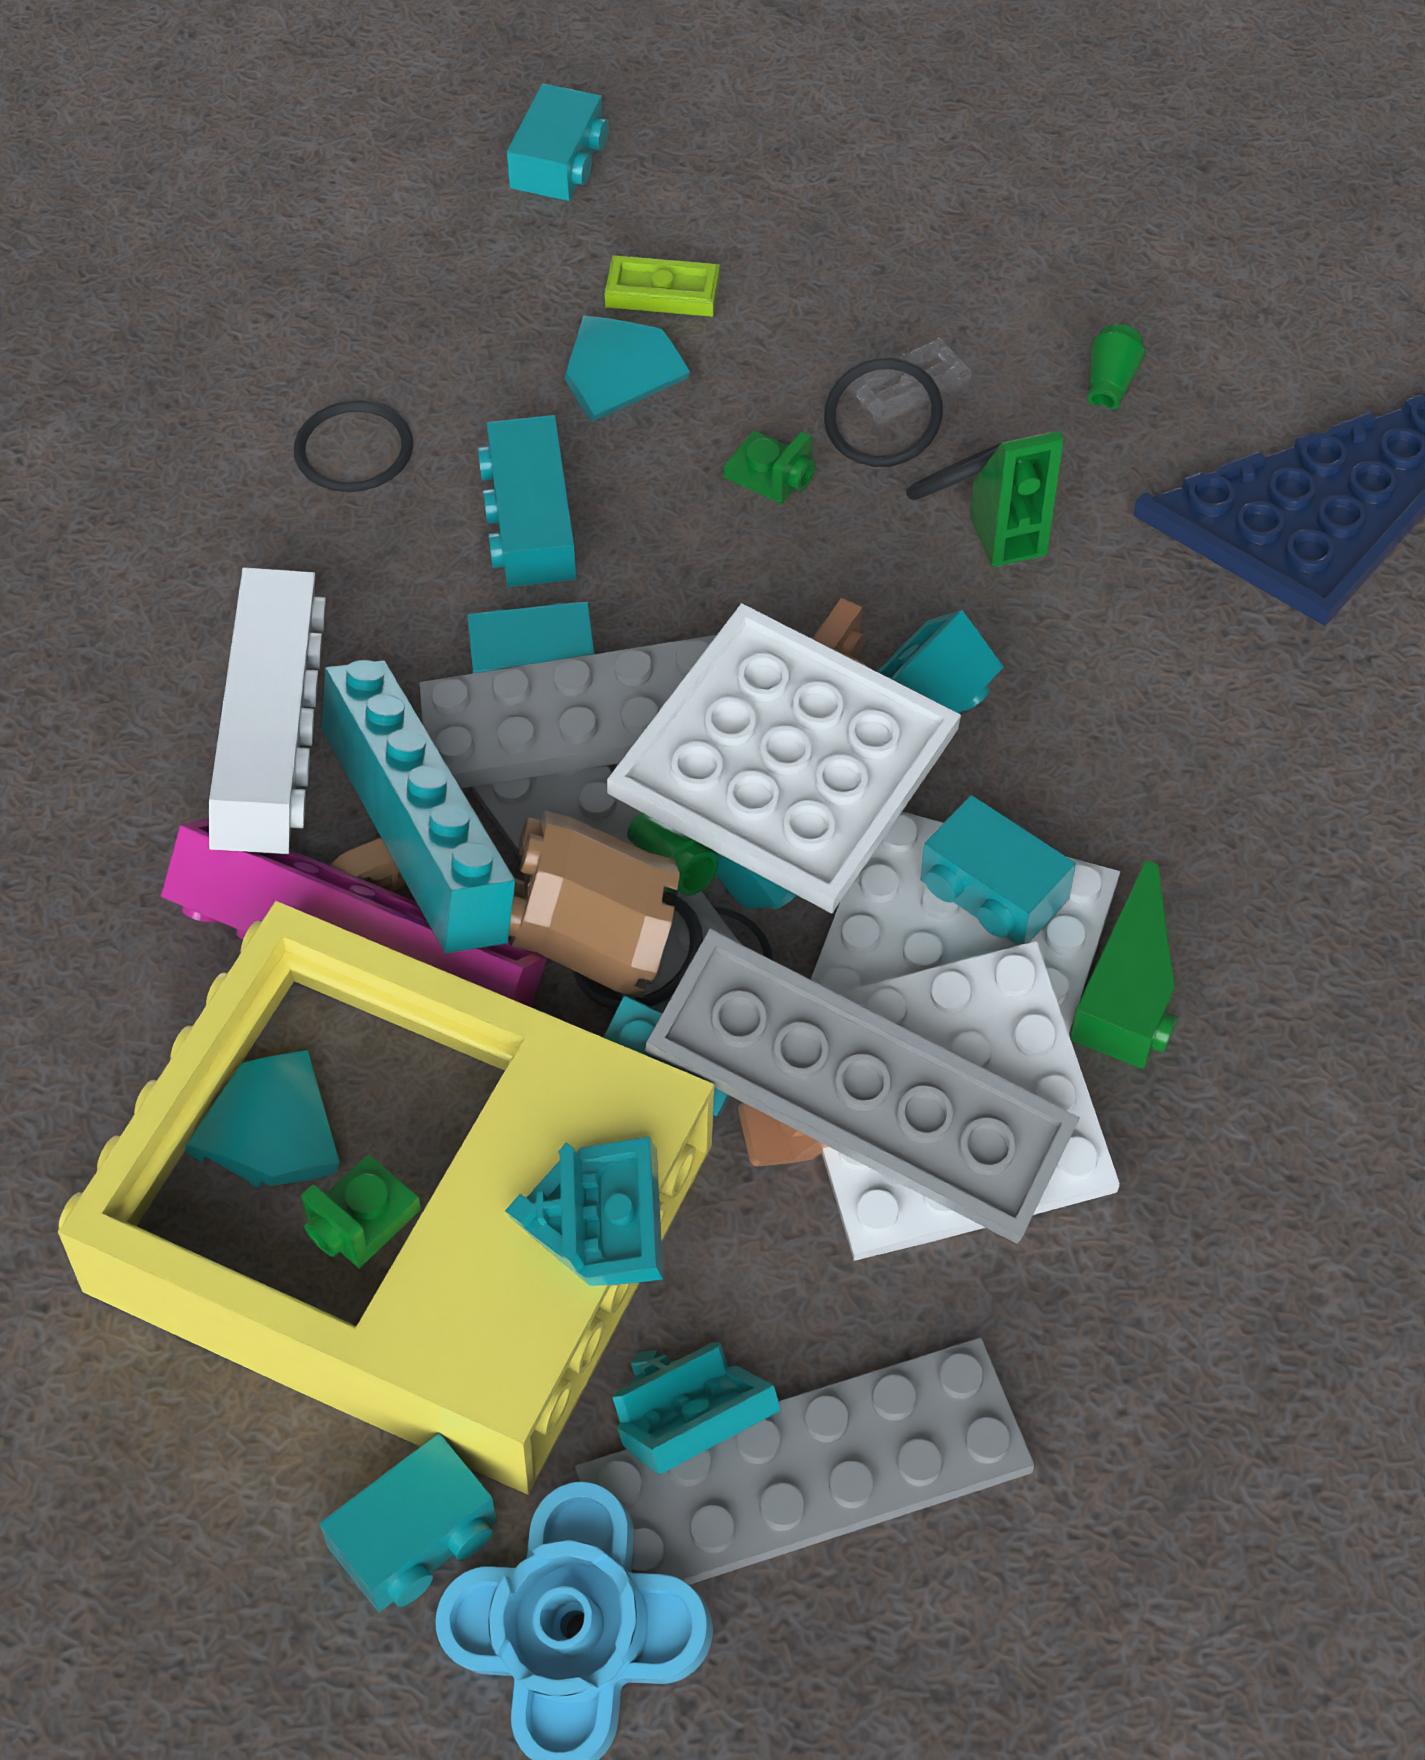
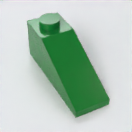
[970,430,1064,567]
[1070,860,1179,1069]

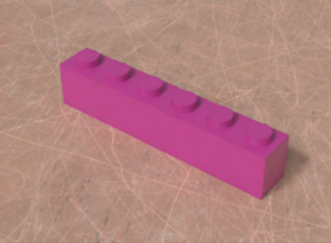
[161,818,547,1008]

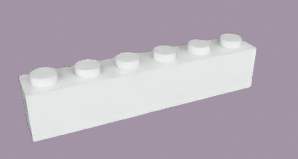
[209,568,326,854]

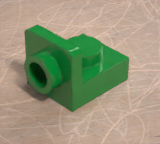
[724,430,816,505]
[301,1154,421,1268]

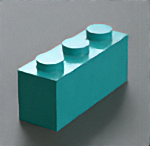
[478,415,577,587]

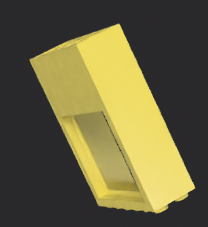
[58,901,714,1495]

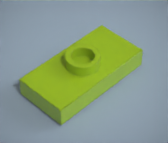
[605,255,720,317]

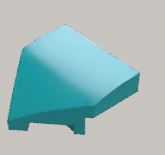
[564,315,690,422]
[185,1050,340,1189]
[505,1137,663,1286]
[612,1342,781,1475]

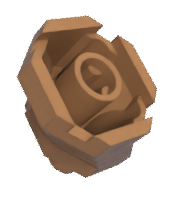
[509,810,680,998]

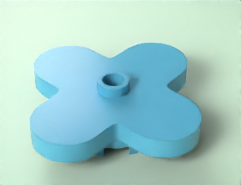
[436,1482,713,1760]

